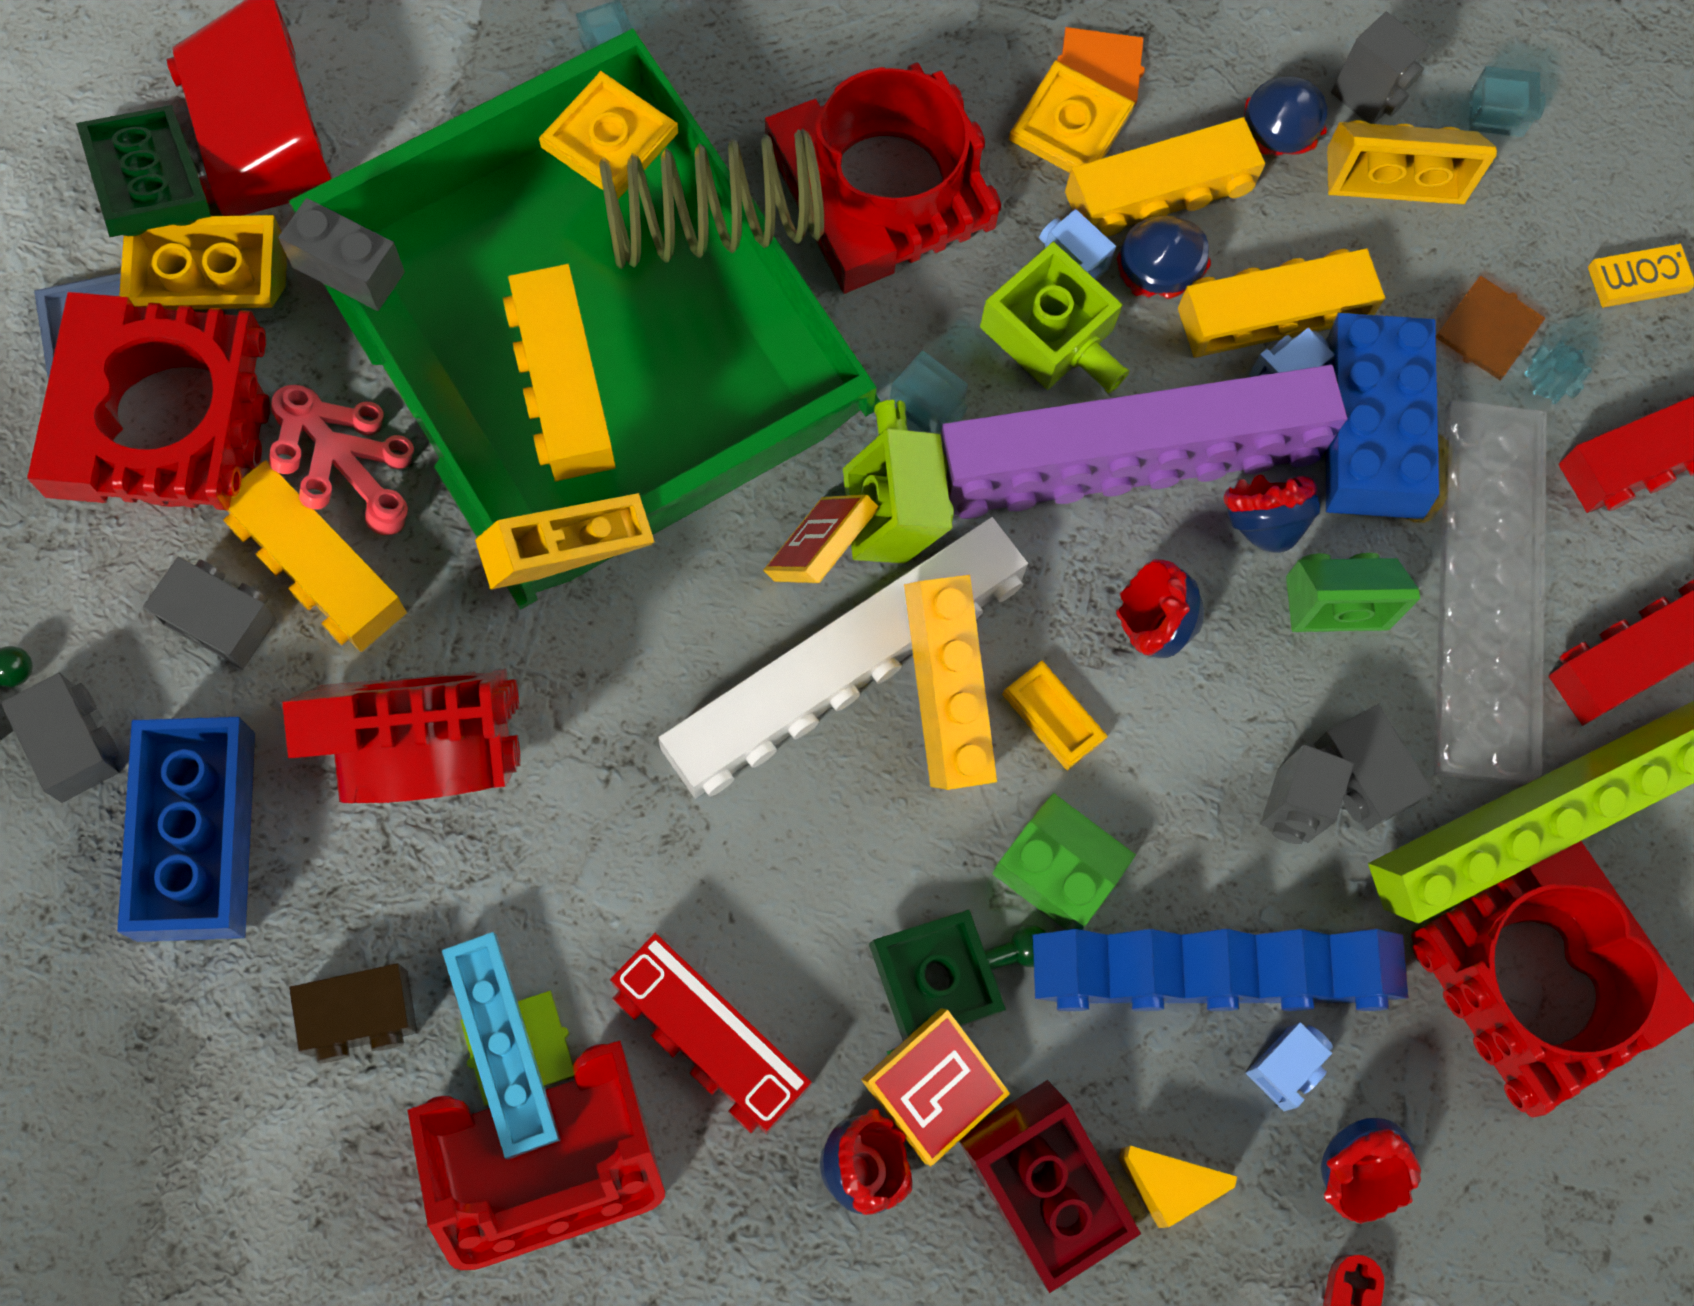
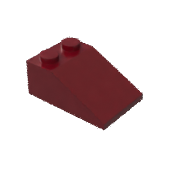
[959,1080,1141,1294]

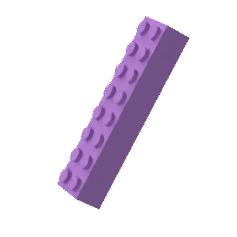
[941,365,1347,519]

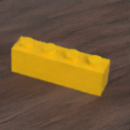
[1065,117,1265,237]
[1177,248,1385,358]
[503,264,616,481]
[223,460,407,652]
[904,575,997,790]

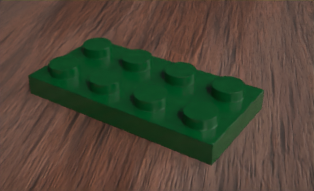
[76,105,211,237]

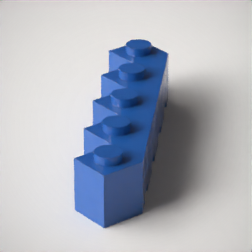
[1033,929,1409,1011]

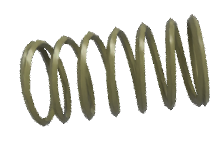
[599,128,824,270]

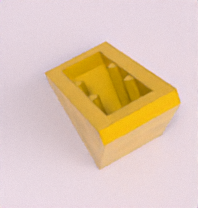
[1119,1146,1237,1228]

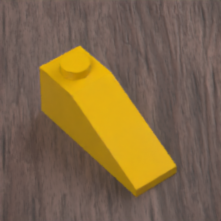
[475,493,655,590]

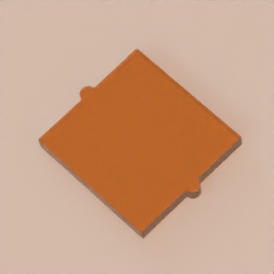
[1436,275,1545,381]

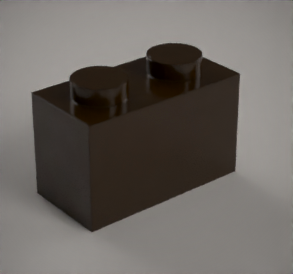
[289,963,418,1063]

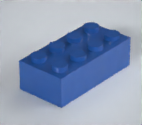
[1326,313,1439,519]
[117,717,255,942]

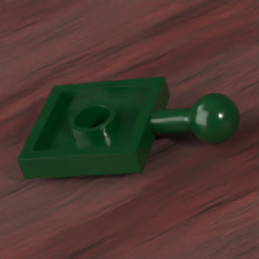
[869,910,1047,1041]

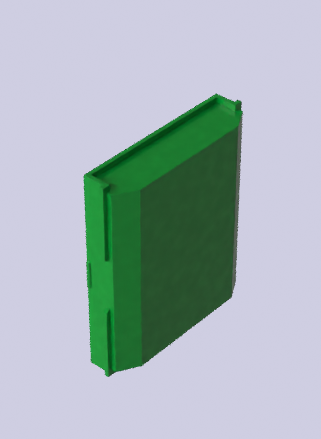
[289,28,881,610]

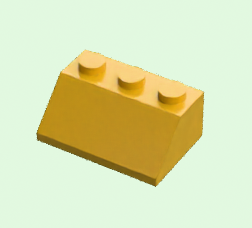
[1327,120,1497,205]
[119,215,287,310]

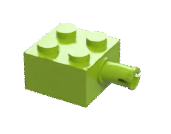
[980,241,1130,394]
[843,400,954,564]

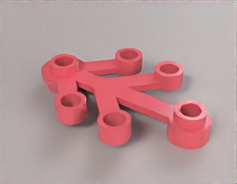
[269,385,414,535]

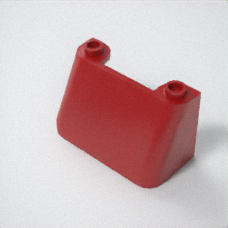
[166,0,333,216]
[407,1040,665,1270]

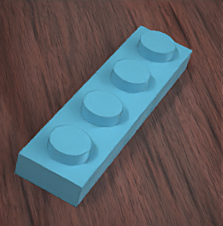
[442,932,561,1160]

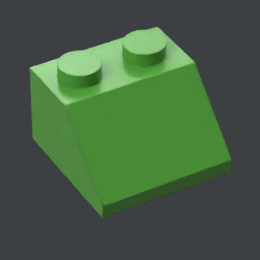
[1286,553,1420,632]
[992,793,1136,930]

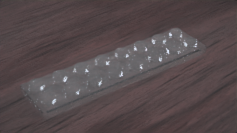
[1434,400,1547,786]

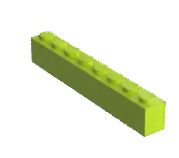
[1368,701,1694,924]

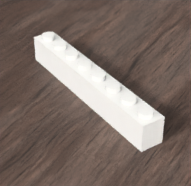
[658,517,1028,799]

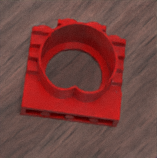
[765,62,1001,294]
[27,292,270,511]
[282,669,521,803]
[1411,841,1694,1118]

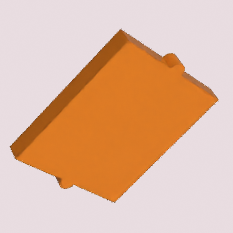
[1057,27,1145,107]

